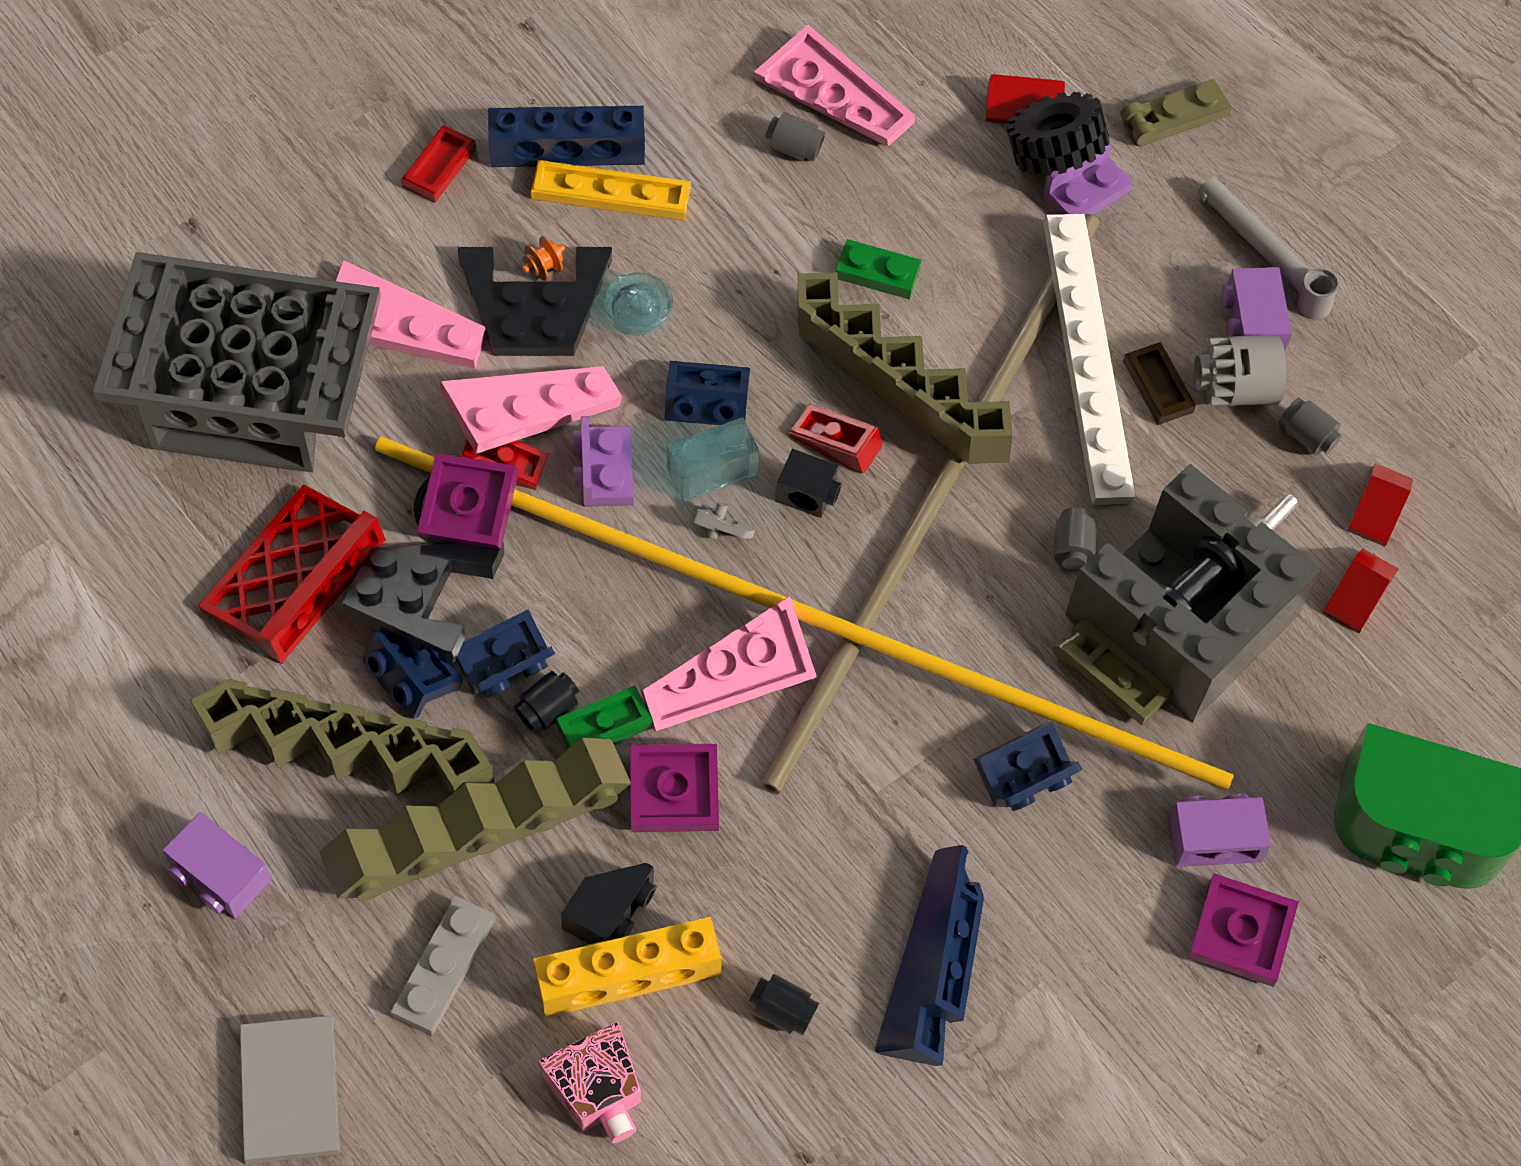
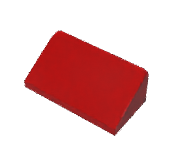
[985,74,1065,123]

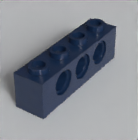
[488,105,645,167]

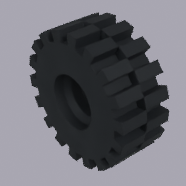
[1007,92,1110,176]

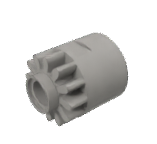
[1194,335,1286,406]

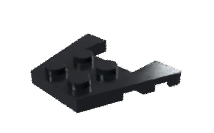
[458,247,612,356]
[342,543,504,664]

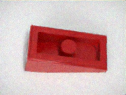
[789,403,882,473]
[459,438,549,490]

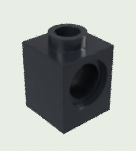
[775,448,842,518]

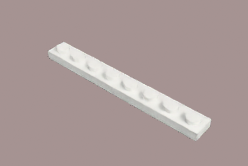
[1043,214,1136,505]

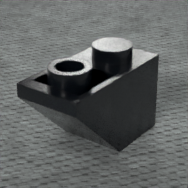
[561,863,657,945]

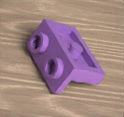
[1042,142,1133,215]
[573,416,633,507]

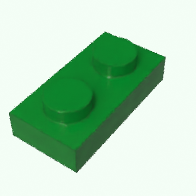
[835,239,922,300]
[556,685,653,749]

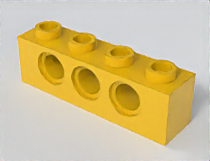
[533,917,722,1018]

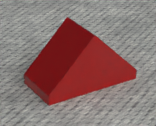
[1347,463,1413,547]
[1323,548,1399,633]

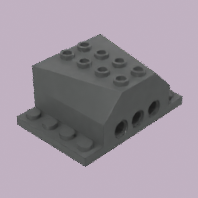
[93,252,381,473]

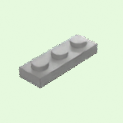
[391,896,496,1036]

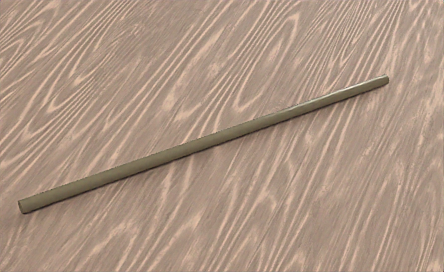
[760,214,1100,794]

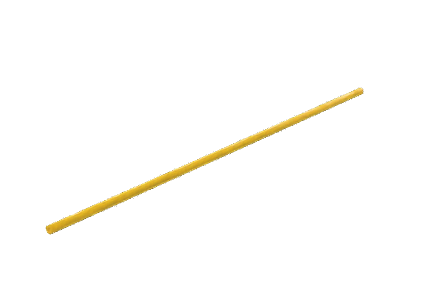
[375,436,1234,791]

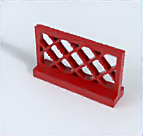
[198,484,386,664]

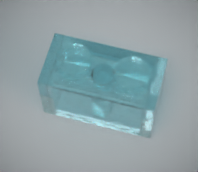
[667,417,759,502]

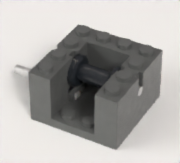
[1065,464,1321,723]

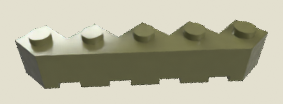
[797,272,1013,464]
[190,679,494,796]
[319,738,631,901]

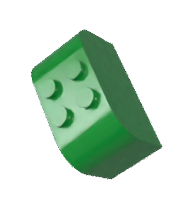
[1334,723,1521,889]

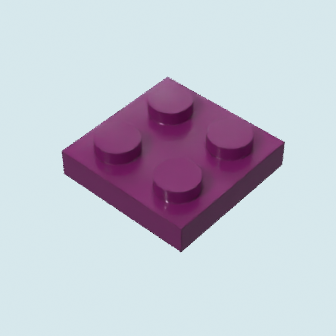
[417,453,519,550]
[630,744,719,832]
[1188,873,1299,987]

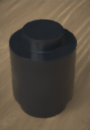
[513,671,579,733]
[749,973,820,1035]

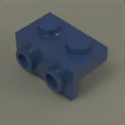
[456,609,555,697]
[973,722,1082,811]

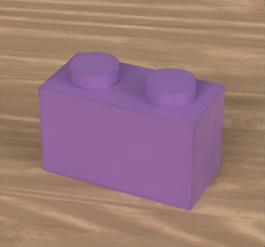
[1221,267,1292,351]
[1169,794,1271,867]
[163,812,272,919]

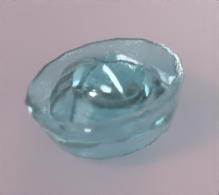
[604,272,673,336]

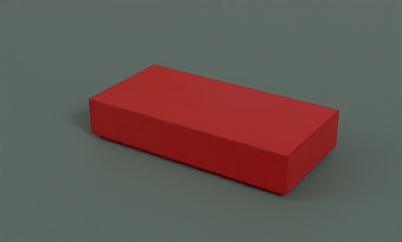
[401,125,477,203]

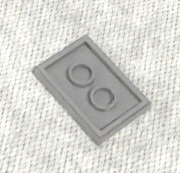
[240,1015,340,1164]

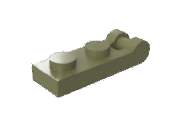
[1120,79,1232,146]
[1053,619,1172,725]

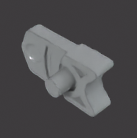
[693,502,755,539]

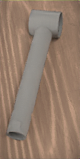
[1199,177,1340,319]

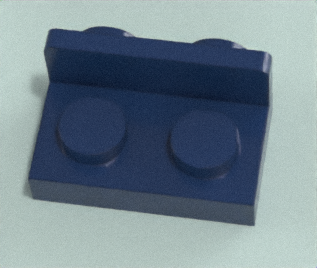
[664,361,750,427]
[363,631,463,719]

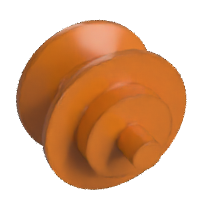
[522,236,565,281]

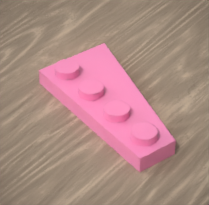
[754,24,915,147]
[336,260,486,369]
[439,366,622,454]
[641,596,817,731]

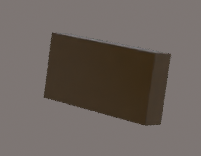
[1123,342,1196,425]

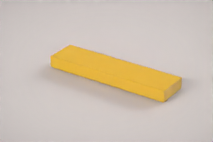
[531,160,691,221]

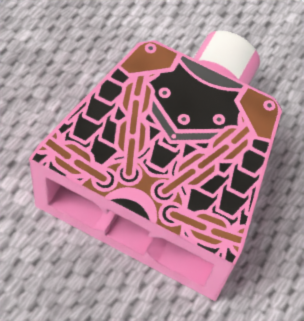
[539,1021,641,1143]

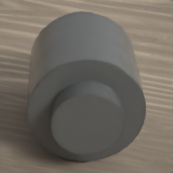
[766,112,826,161]
[1279,397,1342,456]
[1054,507,1097,571]

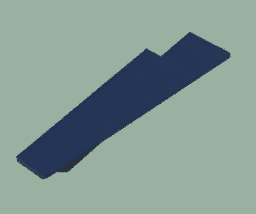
[875,845,984,1066]

